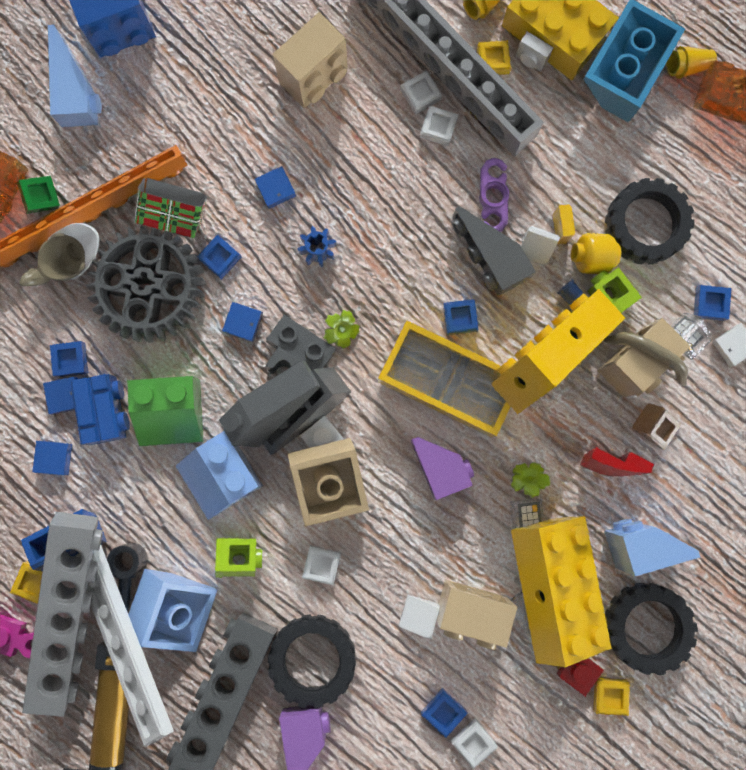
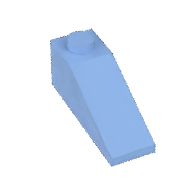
[48,25,102,127]

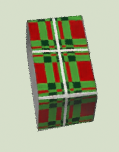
[134,178,207,239]

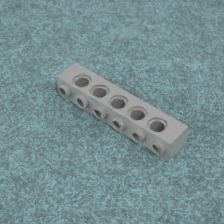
[22,512,103,717]

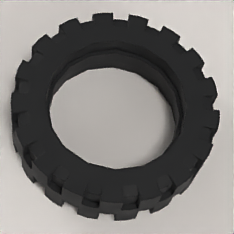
[605,178,695,265]
[605,583,698,675]
[268,614,356,708]

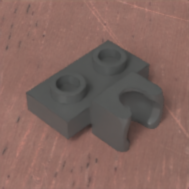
[266,314,336,374]

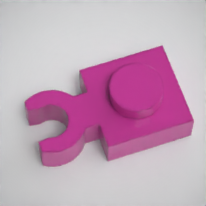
[0,615,34,659]

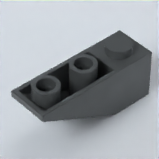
[451,206,536,296]

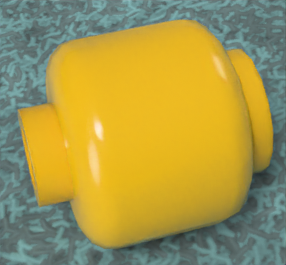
[570,233,621,274]

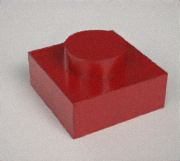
[556,658,604,697]

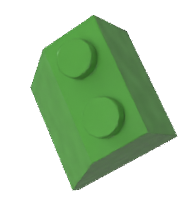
[127,376,204,446]

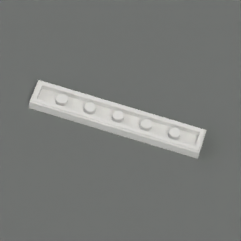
[75,545,174,747]

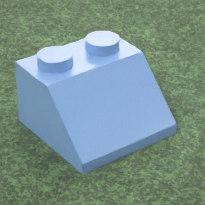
[176,431,263,520]
[604,519,700,576]
[128,569,217,652]

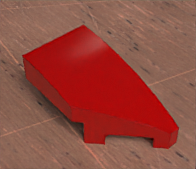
[580,447,654,477]

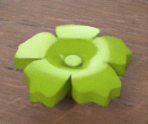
[323,310,360,349]
[511,462,550,498]

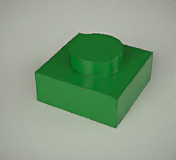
[17,176,60,214]

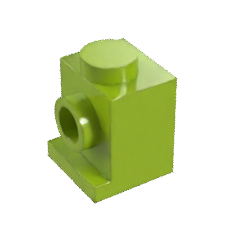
[587,267,642,313]
[215,538,262,578]

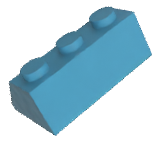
[583,0,685,123]

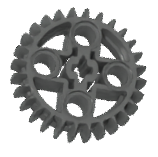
[85,225,206,343]

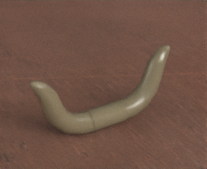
[603,332,688,386]

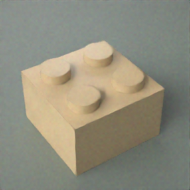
[272,12,348,108]
[597,318,691,397]
[287,438,369,527]
[437,579,517,650]

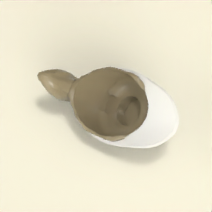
[19,223,99,286]

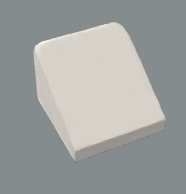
[521,226,560,265]
[399,594,440,639]

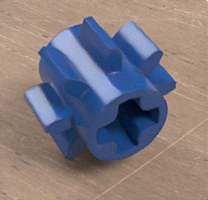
[298,226,337,267]

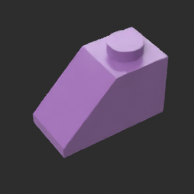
[410,437,475,500]
[279,706,331,770]

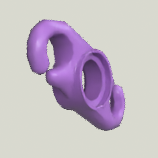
[479,158,509,232]

